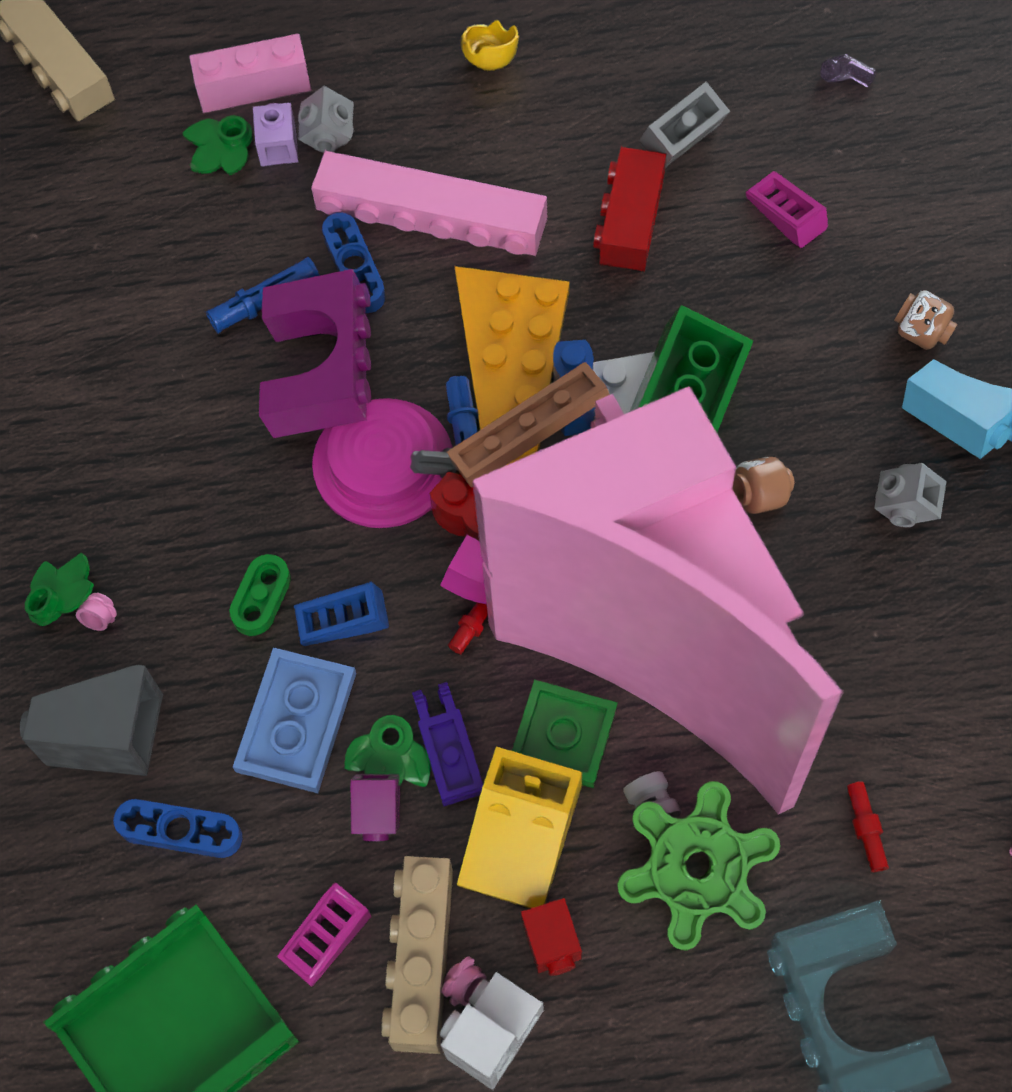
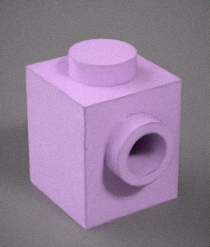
[253,103,298,166]

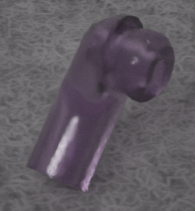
[820,54,877,87]

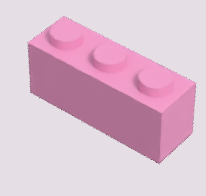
[189,34,311,113]

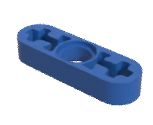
[322,212,385,313]
[114,799,243,858]

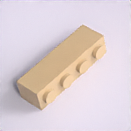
[0,0,115,122]

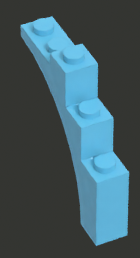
[902,359,1012,459]

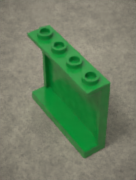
[44,905,299,1092]

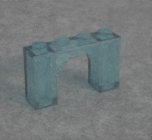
[767,900,952,1092]

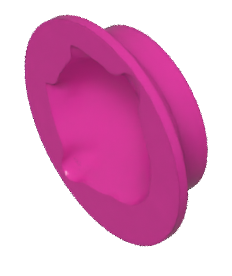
[312,398,452,528]

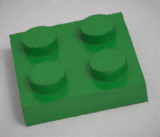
[512,679,618,788]

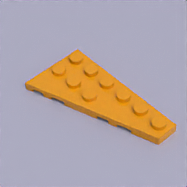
[455,266,570,466]

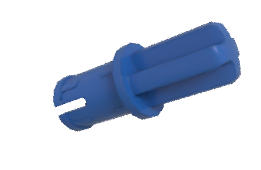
[446,376,479,445]

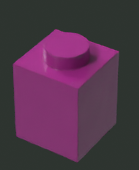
[351,774,400,841]

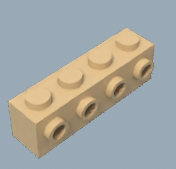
[382,856,453,1054]

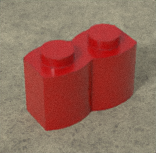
[429,472,480,541]

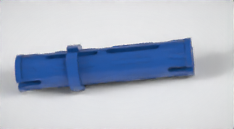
[206,257,319,334]

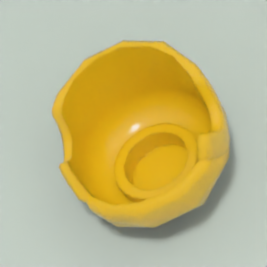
[460,20,519,71]

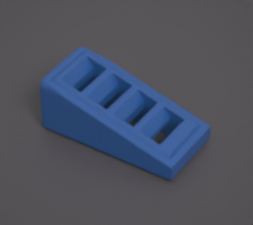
[294,582,389,646]

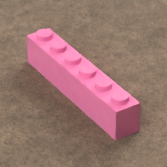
[312,151,547,256]

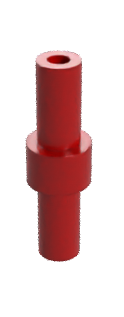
[847,781,889,873]

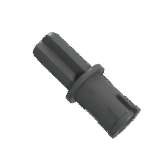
[410,448,461,478]

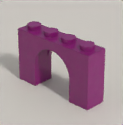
[259,269,371,438]

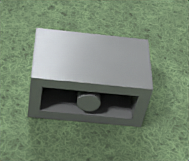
[639,82,730,168]

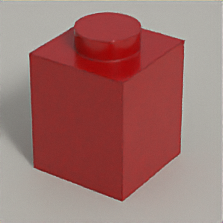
[521,898,582,976]

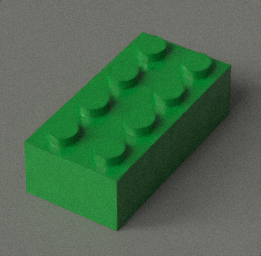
[629,305,754,433]

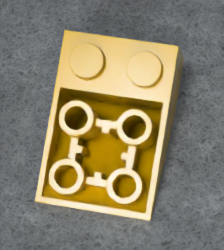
[457,746,582,909]

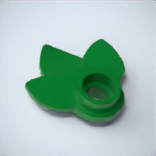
[183,115,253,175]
[25,553,94,626]
[345,715,431,787]

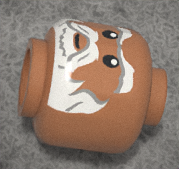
[894,290,957,350]
[732,456,794,514]

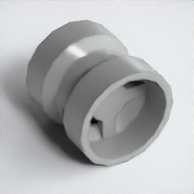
[623,771,682,818]

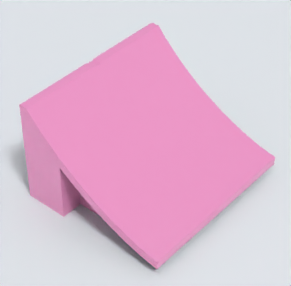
[473,387,842,814]

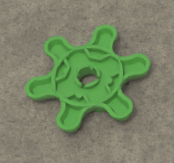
[617,781,780,950]

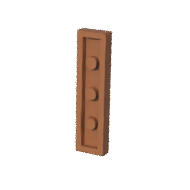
[447,362,610,488]

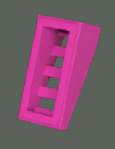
[745,171,828,248]
[277,882,371,987]

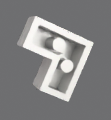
[440,972,544,1090]

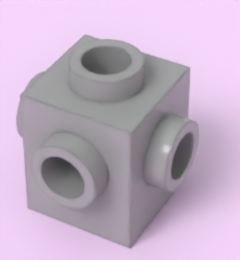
[298,86,354,153]
[874,463,946,527]

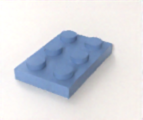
[233,648,356,793]

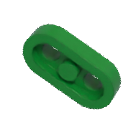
[230,554,291,636]

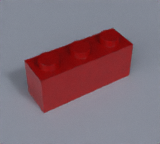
[593,147,666,271]

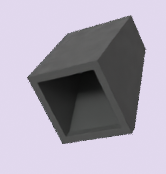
[20,665,163,776]

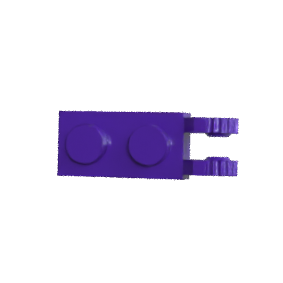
[412,682,483,807]

